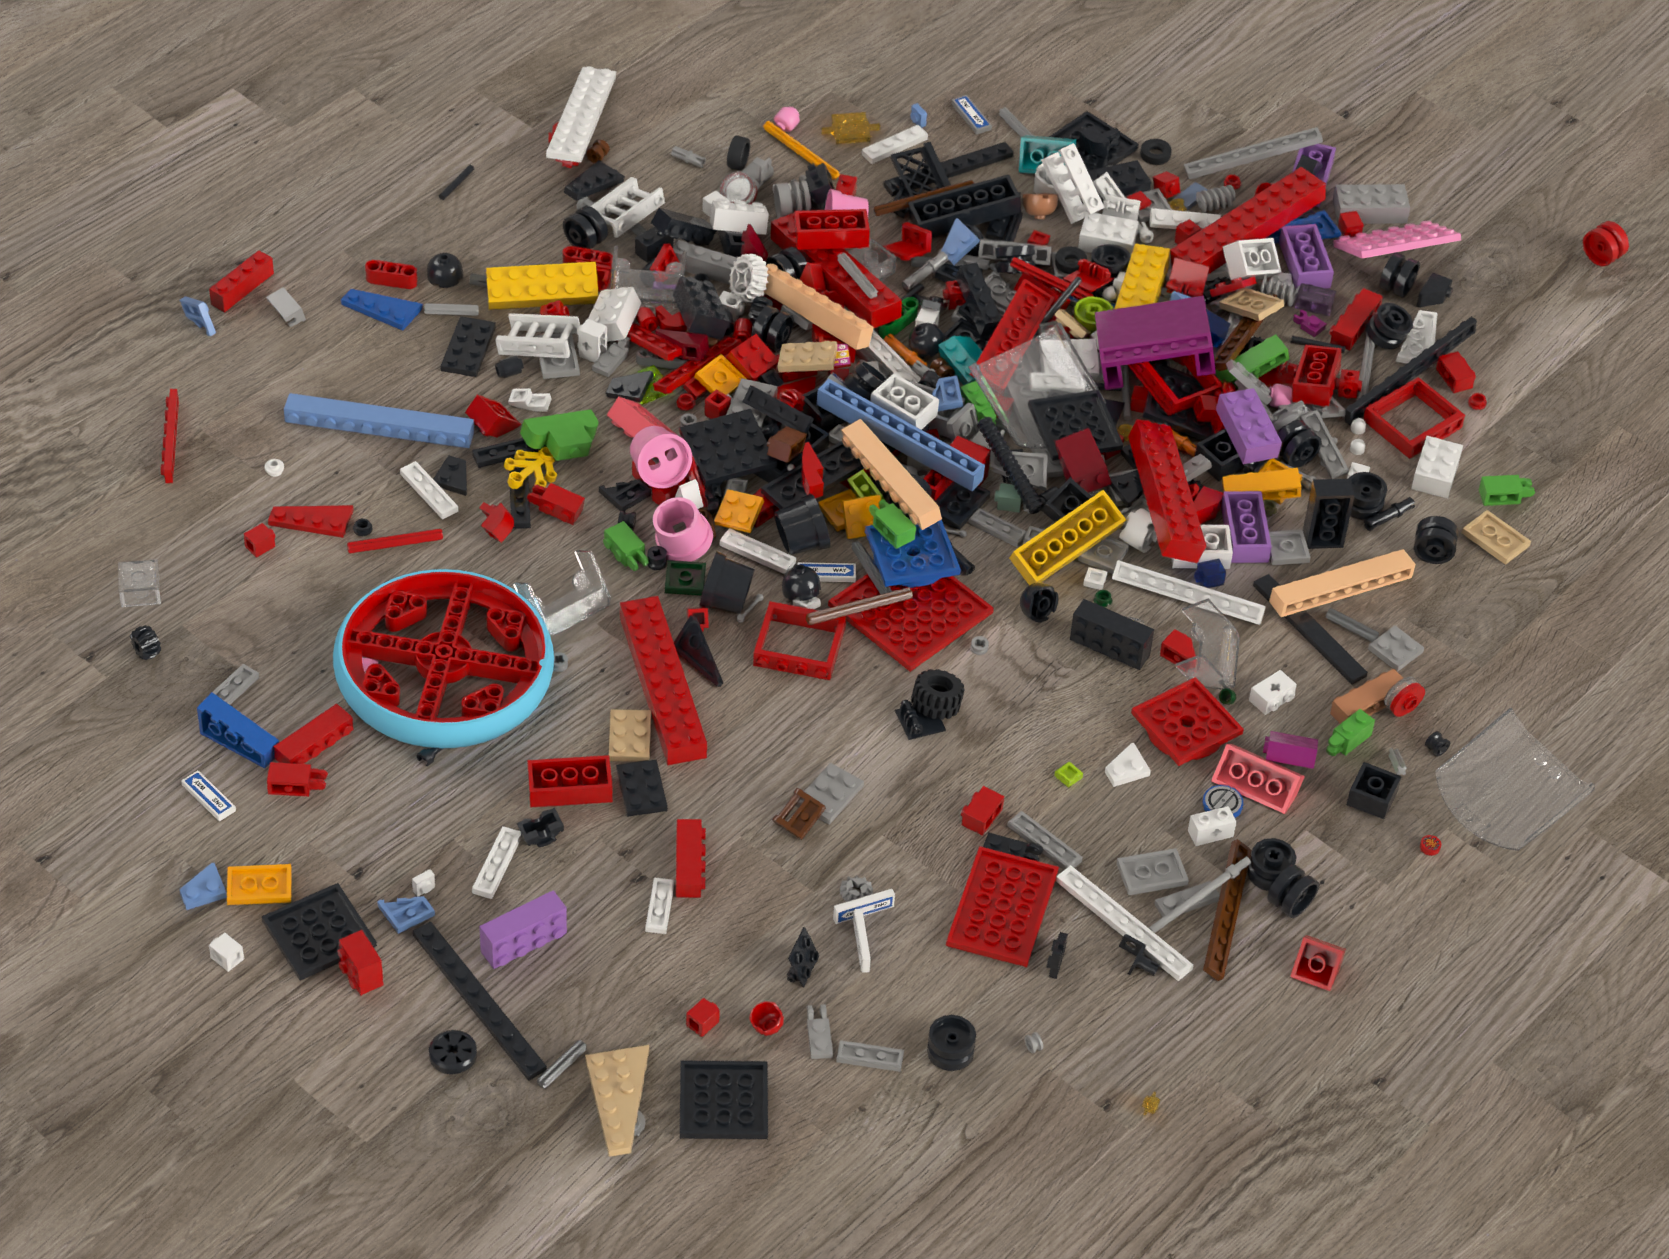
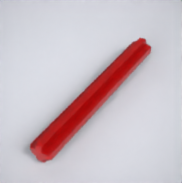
[1010,257,1094,300]
[347,529,443,554]

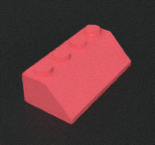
[607,397,677,458]
[1211,744,1305,814]

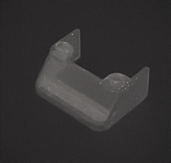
[610,245,687,308]
[514,550,611,635]
[1176,598,1240,690]

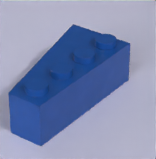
[197,692,279,768]

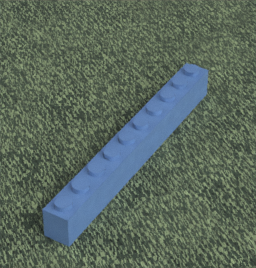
[817,379,985,491]
[284,393,474,448]

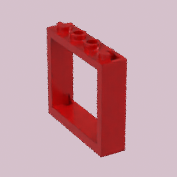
[1127,355,1223,416]
[1363,377,1465,459]
[753,601,846,680]

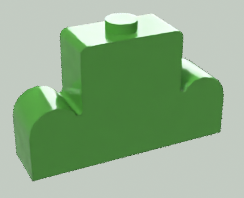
[520,409,599,461]

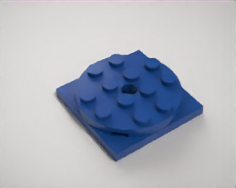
[865,519,961,588]

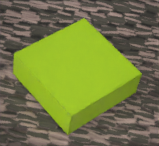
[1054,761,1083,788]

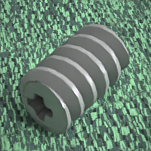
[1196,185,1236,213]
[1260,275,1300,307]

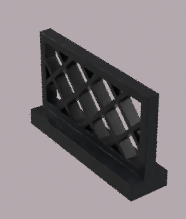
[890,142,951,197]

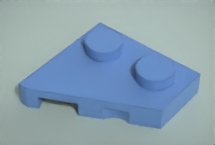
[941,218,980,265]
[180,296,216,336]
[932,376,963,411]
[179,863,227,910]
[377,896,435,934]

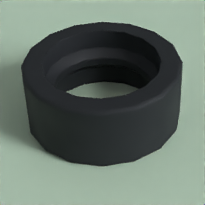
[727,135,750,171]

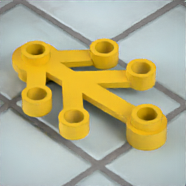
[504,447,557,489]

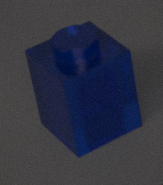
[1194,559,1226,588]

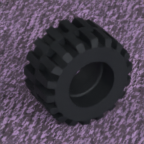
[911,669,965,720]

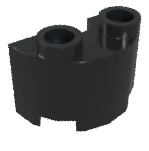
[517,808,564,847]

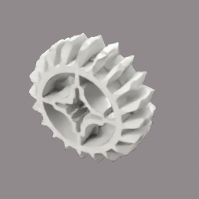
[728,254,769,303]

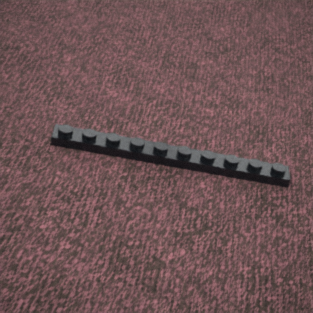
[1345,316,1477,425]
[413,921,547,1081]

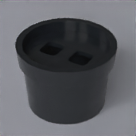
[774,493,831,555]
[699,551,755,614]

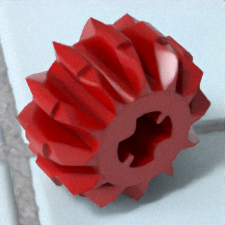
[779,389,805,411]

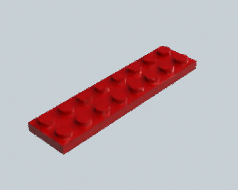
[969,278,1055,394]

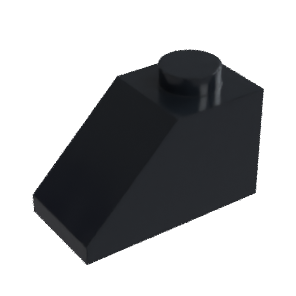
[1416,272,1453,308]

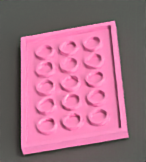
[1333,221,1461,258]

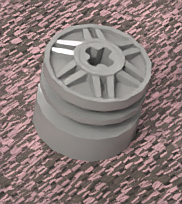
[774,181,811,218]

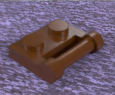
[772,788,826,840]

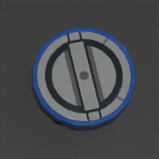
[1203,785,1243,818]

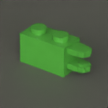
[960,381,996,426]
[1479,475,1535,506]
[869,500,916,549]
[603,521,649,571]
[1326,709,1375,756]

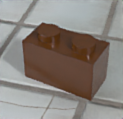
[767,426,807,463]

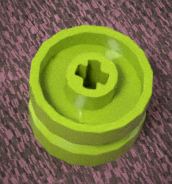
[1074,297,1113,339]

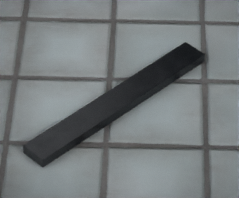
[1253,574,1368,685]

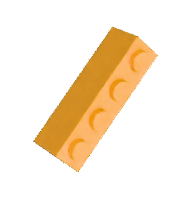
[1222,468,1301,500]

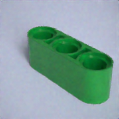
[878,297,919,339]

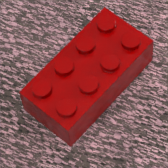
[794,209,870,250]
[1292,345,1342,406]
[527,755,613,808]

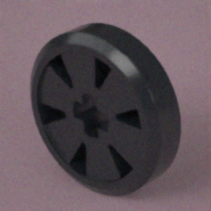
[429,1030,477,1074]

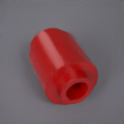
[636,307,659,332]
[733,318,753,343]

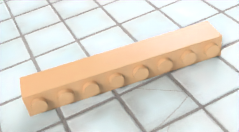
[763,264,874,350]
[841,419,942,530]
[1269,549,1416,617]

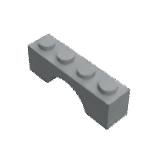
[978,239,1052,265]

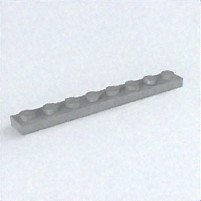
[1184,127,1323,180]

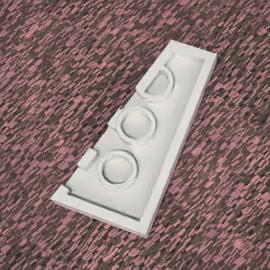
[1396,310,1437,367]

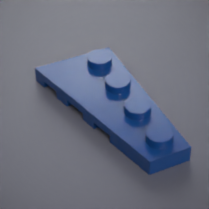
[1266,210,1341,243]
[341,289,423,331]

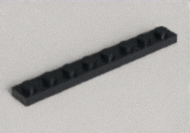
[884,142,1014,197]

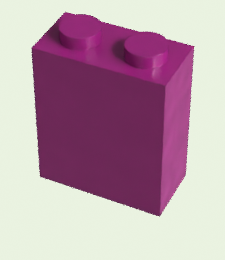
[1263,731,1318,769]

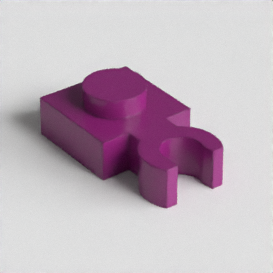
[1293,310,1327,337]

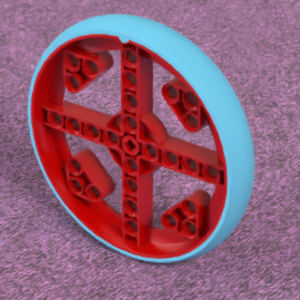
[333,569,554,748]

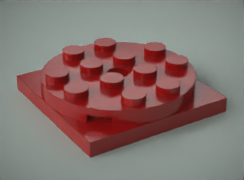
[1131,677,1244,766]

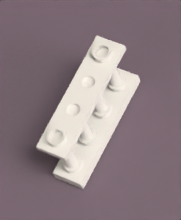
[1041,143,1105,224]
[591,177,665,238]
[496,313,580,358]

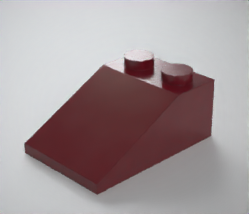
[1054,428,1112,493]

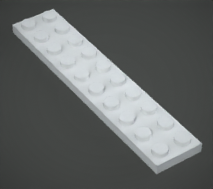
[546,67,616,162]

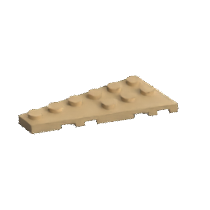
[585,1045,650,1157]

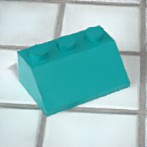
[1019,135,1076,174]
[938,336,985,387]

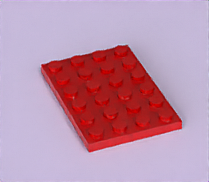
[946,846,1059,967]

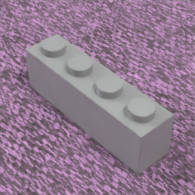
[673,240,737,285]

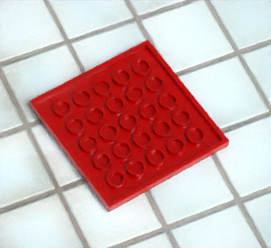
[828,554,994,672]

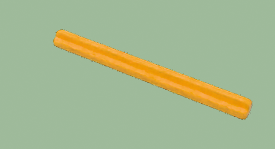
[763,121,840,180]

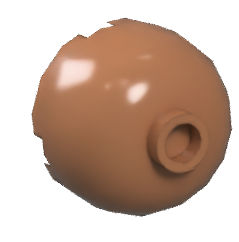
[1022,193,1058,219]

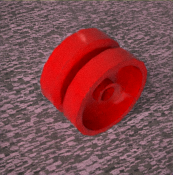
[1583,221,1629,267]

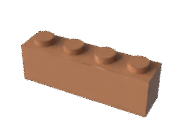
[1330,669,1409,724]

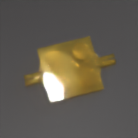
[821,112,880,144]

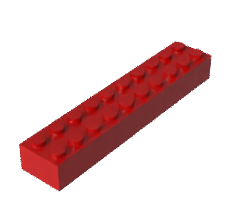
[1170,167,1326,274]
[771,210,902,329]
[1128,419,1206,563]
[620,596,707,766]

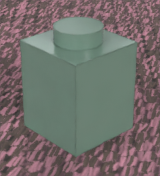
[994,483,1021,513]

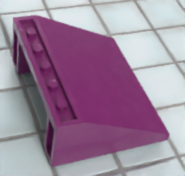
[1095,296,1216,390]

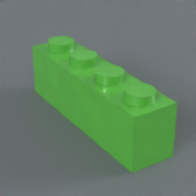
[1214,334,1290,391]

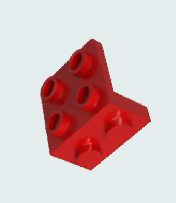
[882,222,932,261]

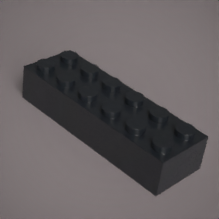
[908,174,1021,237]

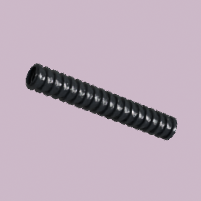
[977,417,1044,514]

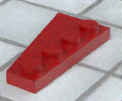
[268,505,354,538]

